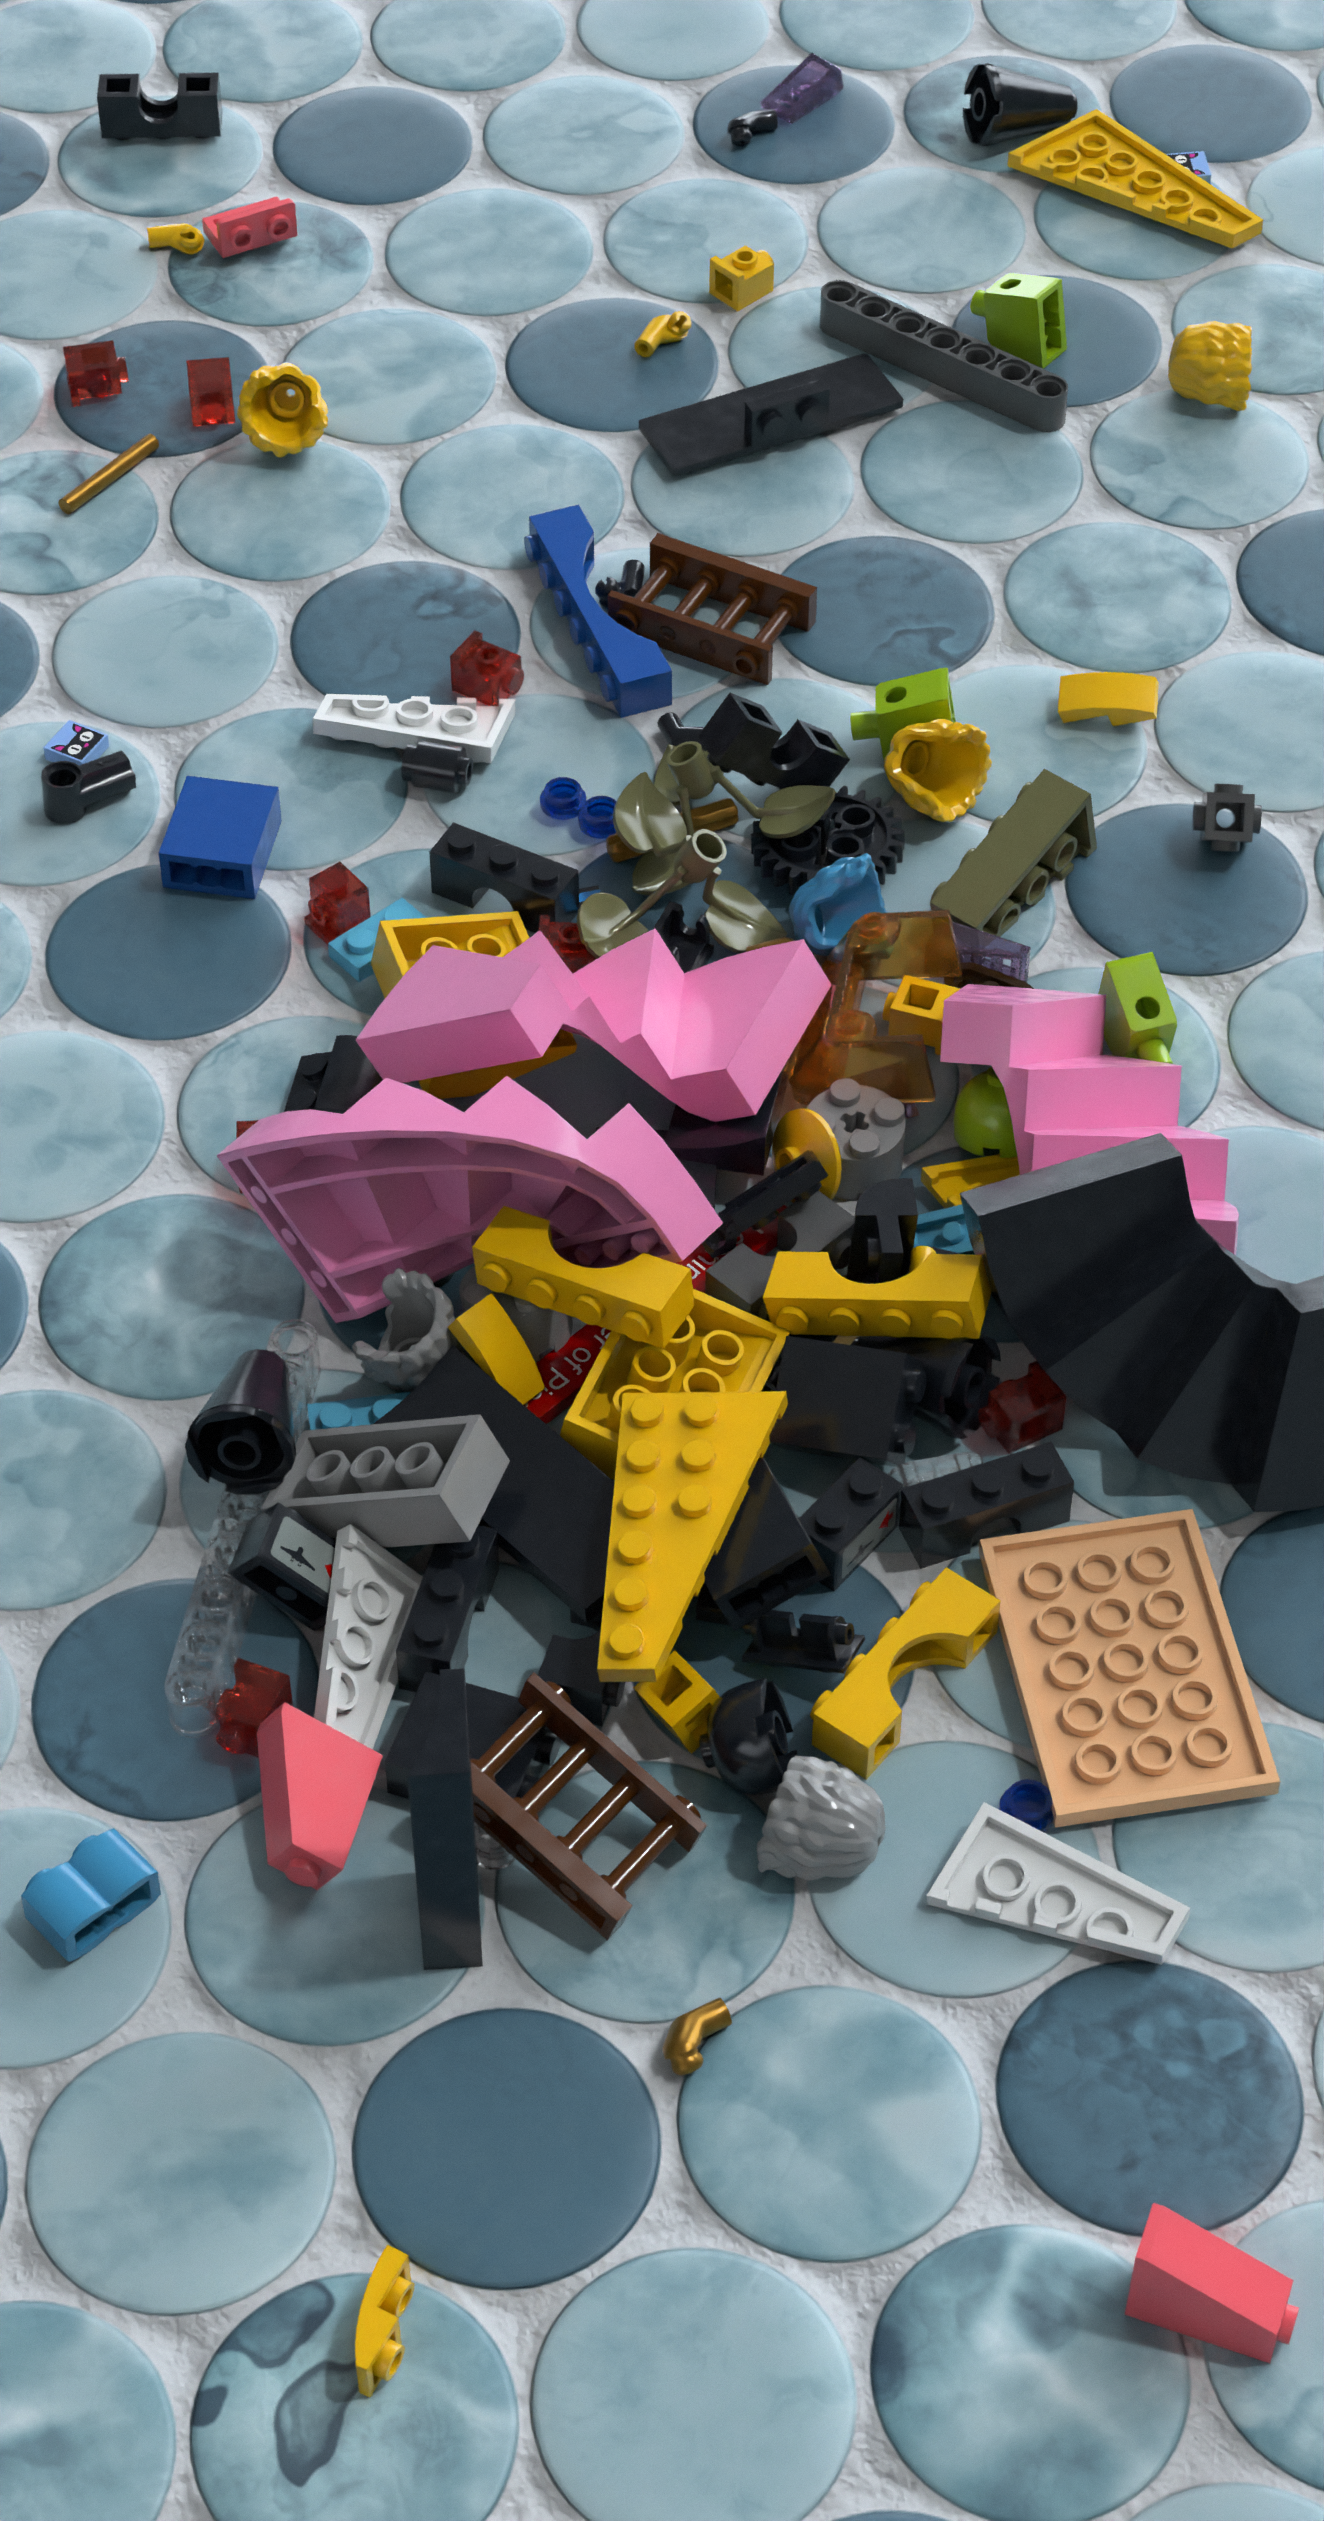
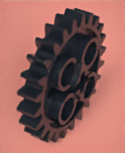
[751,785,905,895]

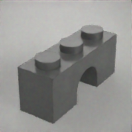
[705,1190,854,1322]

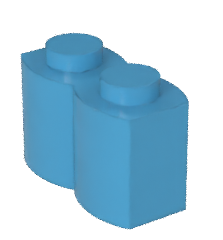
[21,1828,161,1962]

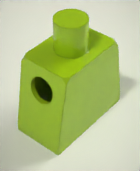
[970,273,1067,369]
[850,667,956,760]
[1098,952,1177,1064]

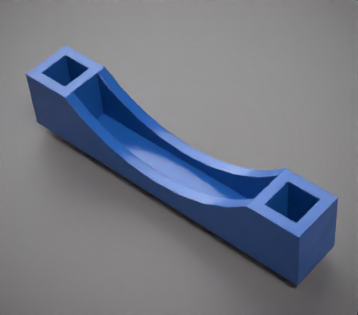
[524,504,672,718]

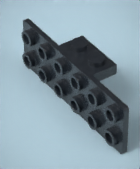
[639,353,903,476]

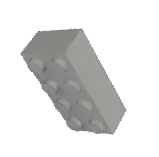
[261,1414,510,1548]

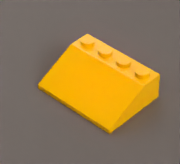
[371,911,577,1099]
[560,1289,791,1480]

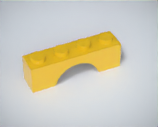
[472,1206,694,1349]
[763,1251,991,1339]
[810,1567,1001,1780]

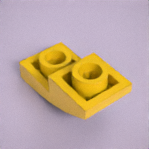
[1058,672,1159,726]
[447,1293,545,1405]
[355,2244,415,2398]

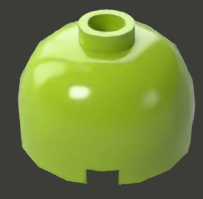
[954,1066,1017,1158]

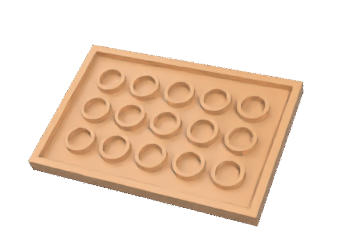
[978,1509,1280,1828]

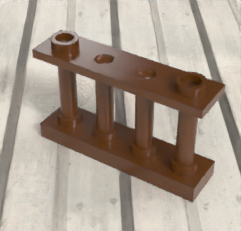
[608,533,817,685]
[471,1672,707,1941]

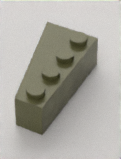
[930,768,1097,955]

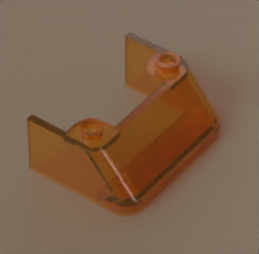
[788,910,963,1105]

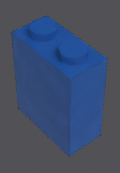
[158,776,282,899]

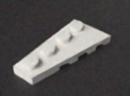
[313,694,515,763]
[314,1524,423,1749]
[927,1802,1190,1965]

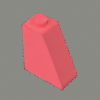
[257,1702,383,1890]
[1125,2203,1299,2363]

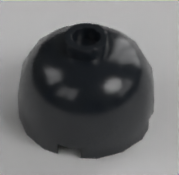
[699,1678,798,1795]

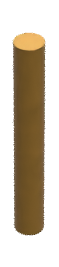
[58,434,159,514]

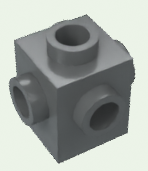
[1192,784,1262,852]

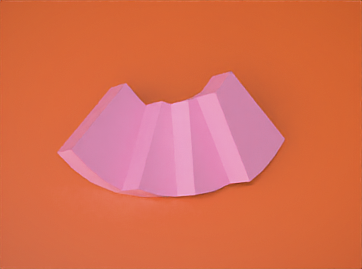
[356,929,832,1122]
[940,984,1239,1255]
[216,1076,723,1323]

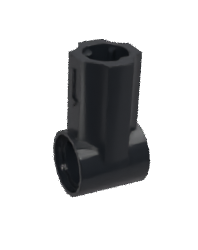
[41,750,136,824]

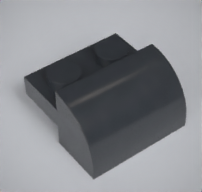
[284,1035,383,1114]
[846,1178,918,1284]

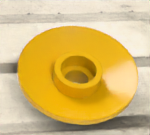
[772,1108,842,1203]

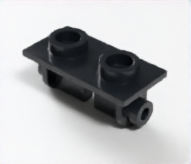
[741,1610,865,1674]

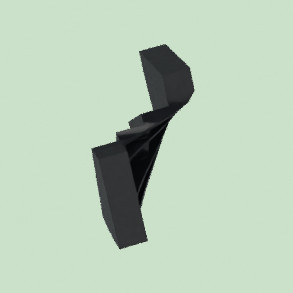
[960,1133,1324,1512]

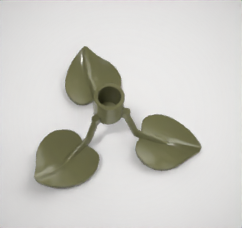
[631,741,836,895]
[577,772,788,959]

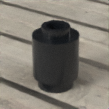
[401,741,473,793]

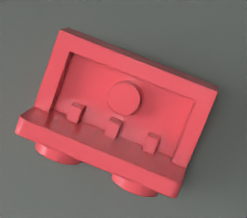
[202,196,298,258]

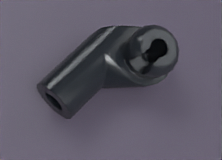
[727,109,778,146]
[595,559,645,608]
[657,712,707,751]

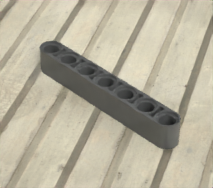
[820,280,1068,432]

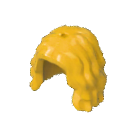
[1168,321,1252,411]
[237,363,328,458]
[884,719,992,822]

